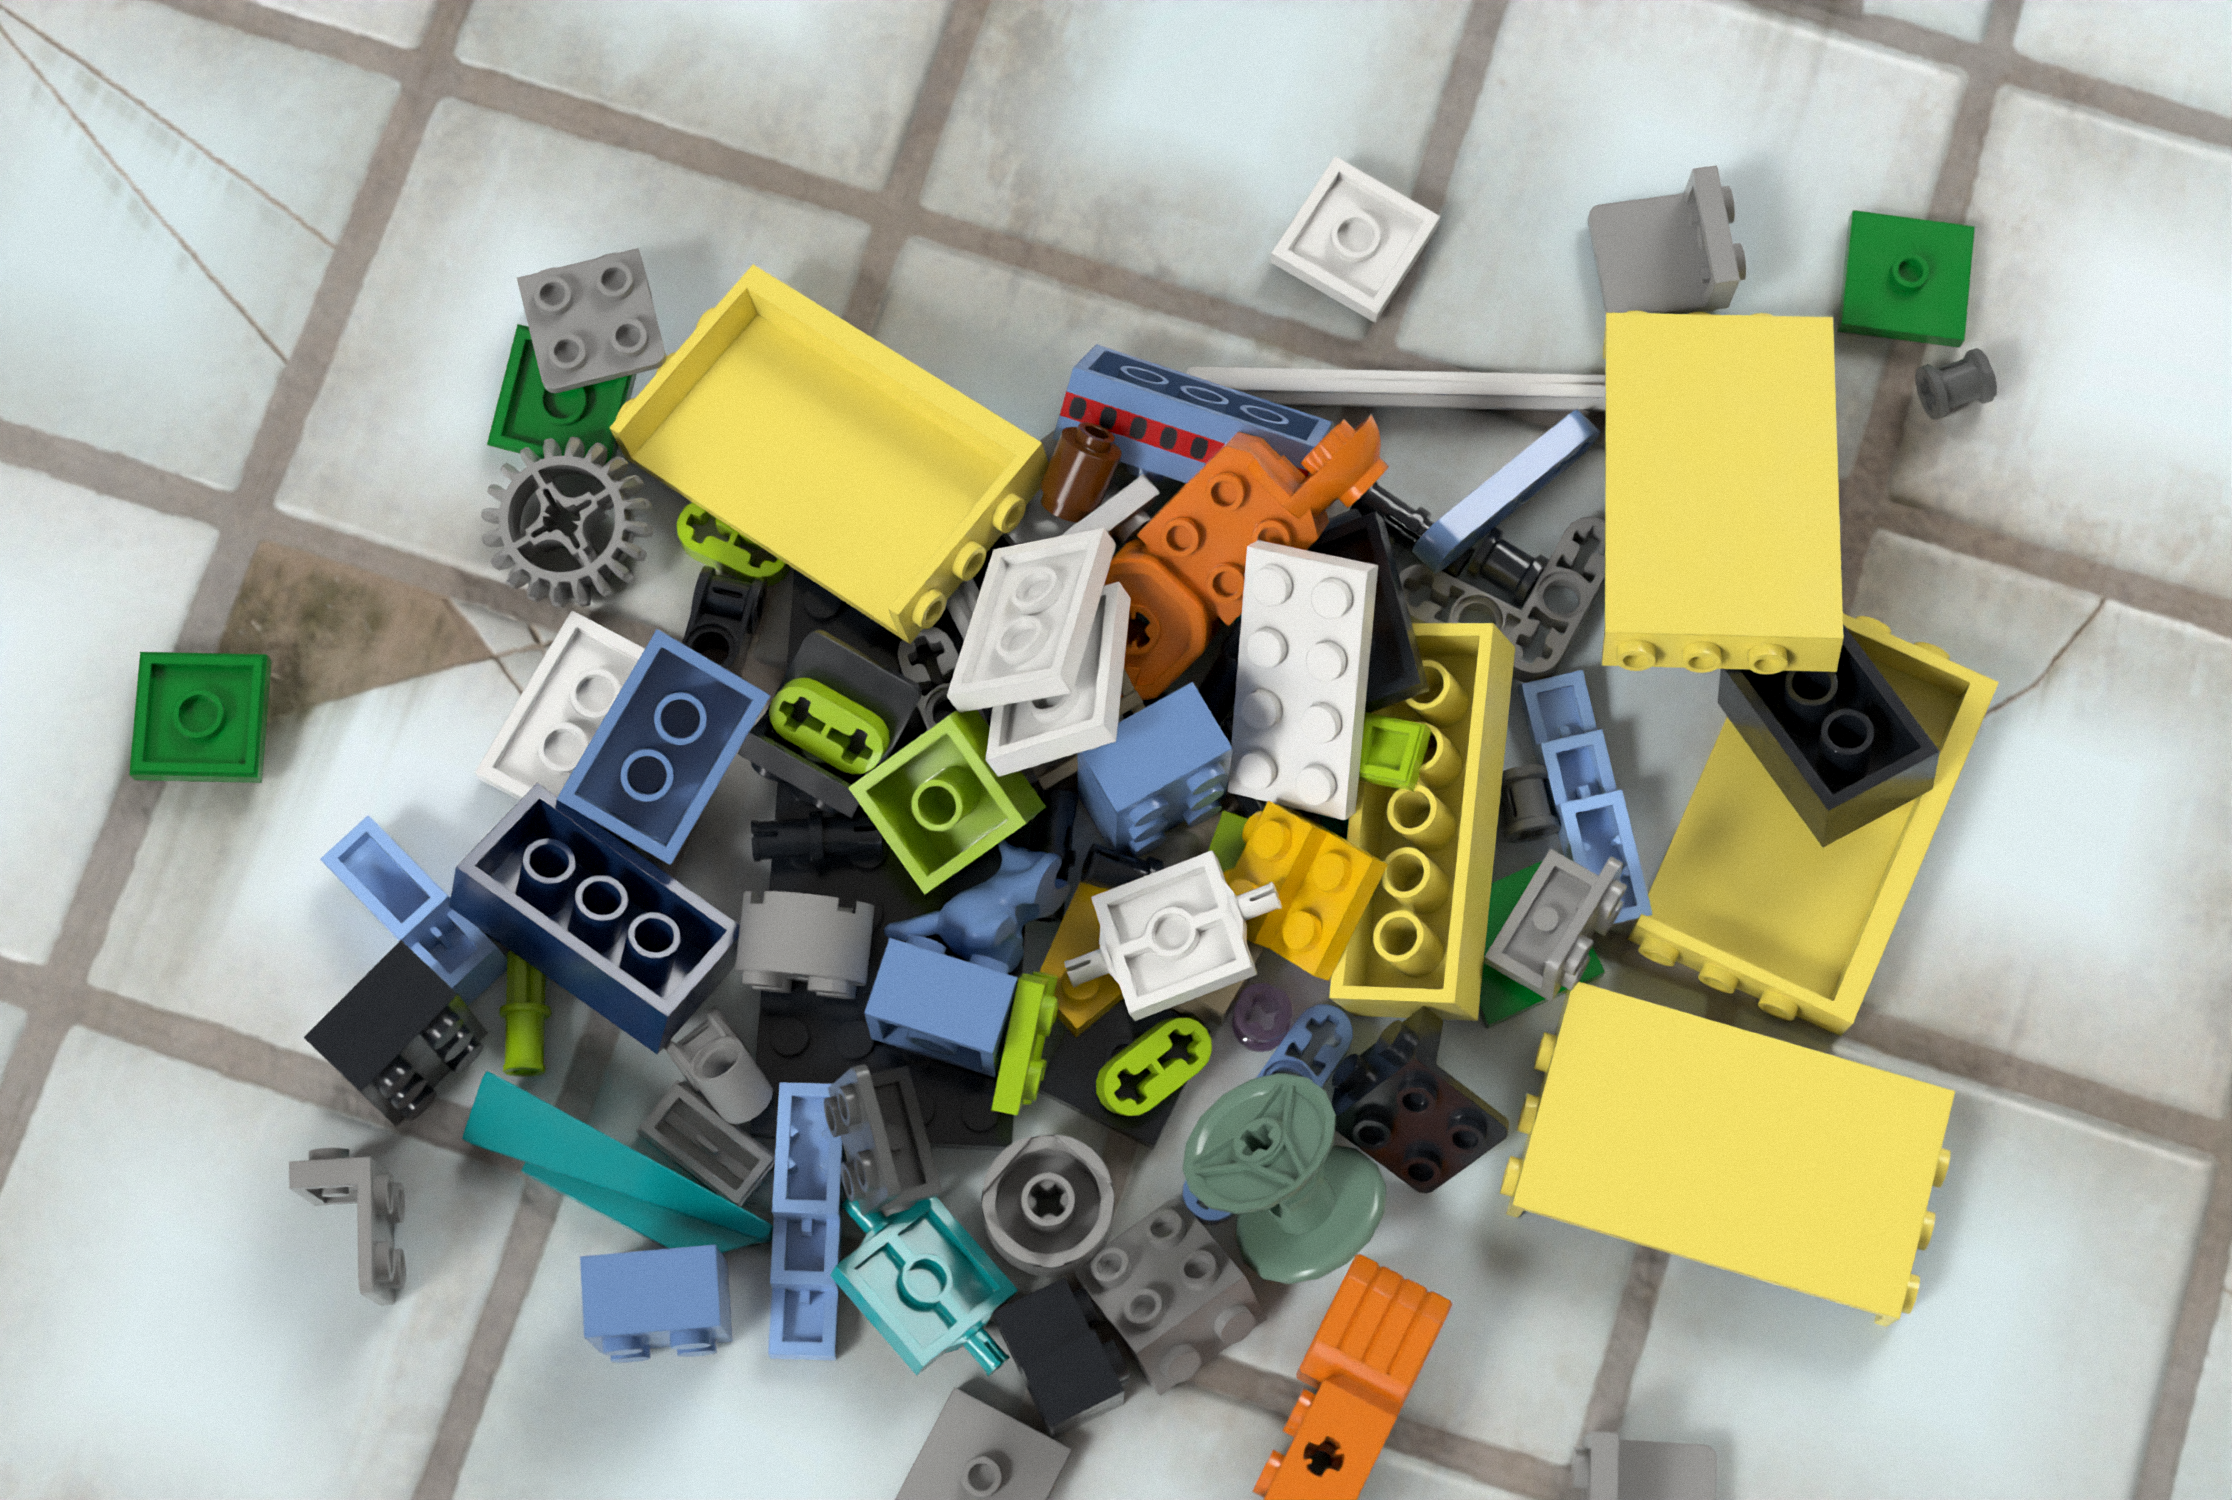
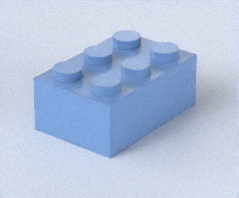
[557,629,770,865]
[1077,682,1233,857]

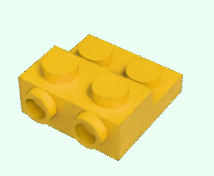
[1223,801,1388,981]

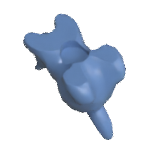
[883,840,1071,973]

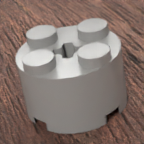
[735,891,875,999]
[982,1135,1115,1278]

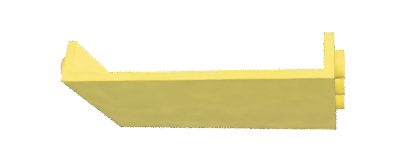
[609,264,1049,644]
[1602,310,1843,675]
[1628,613,1999,1036]
[1499,982,1955,1327]

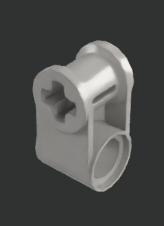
[664,1006,773,1124]

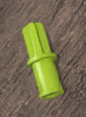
[499,950,552,1077]

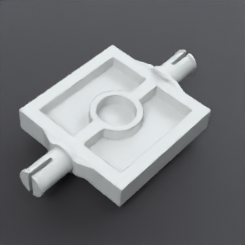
[1064,851,1282,1021]

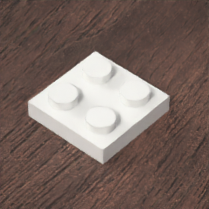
[1270,156,1440,323]

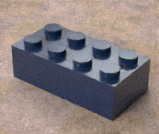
[449,783,740,1055]

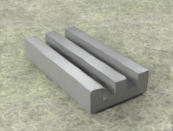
[636,1080,775,1209]

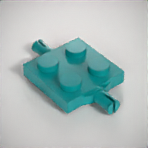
[830,1197,1018,1376]

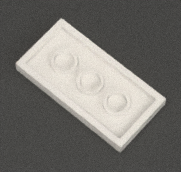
[1228,540,1378,820]

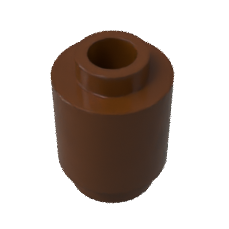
[1040,422,1122,523]

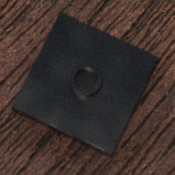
[1038,998,1212,1149]

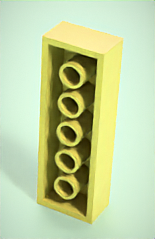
[1329,623,1515,1021]

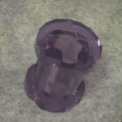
[1232,983,1293,1053]

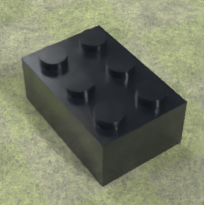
[1717,624,1940,847]
[303,940,488,1127]

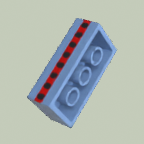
[1052,344,1332,483]

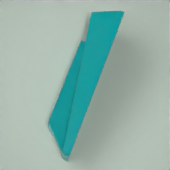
[462,1071,773,1254]

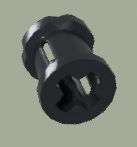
[1466,527,1549,607]

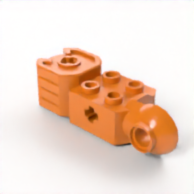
[1104,415,1389,700]
[1252,1254,1452,1500]

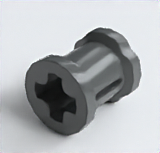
[1915,348,1997,420]
[1501,764,1561,843]

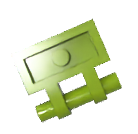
[992,971,1059,1116]

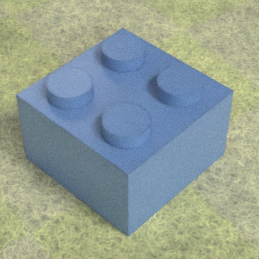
[864,935,1018,1078]
[580,1245,733,1363]

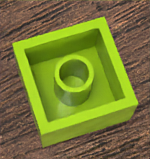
[848,710,1046,895]

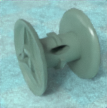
[1182,1073,1387,1284]

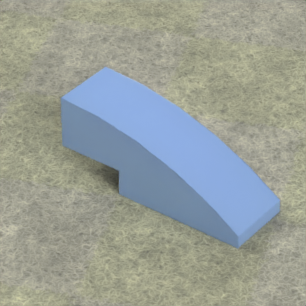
[320,815,507,1006]

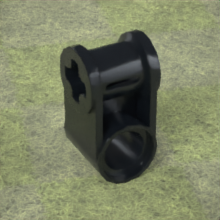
[682,565,767,677]

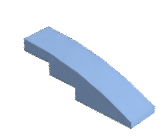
[1518,670,1653,924]
[768,1082,845,1361]

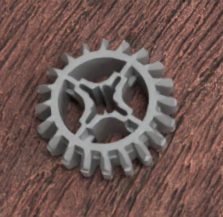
[481,437,653,608]

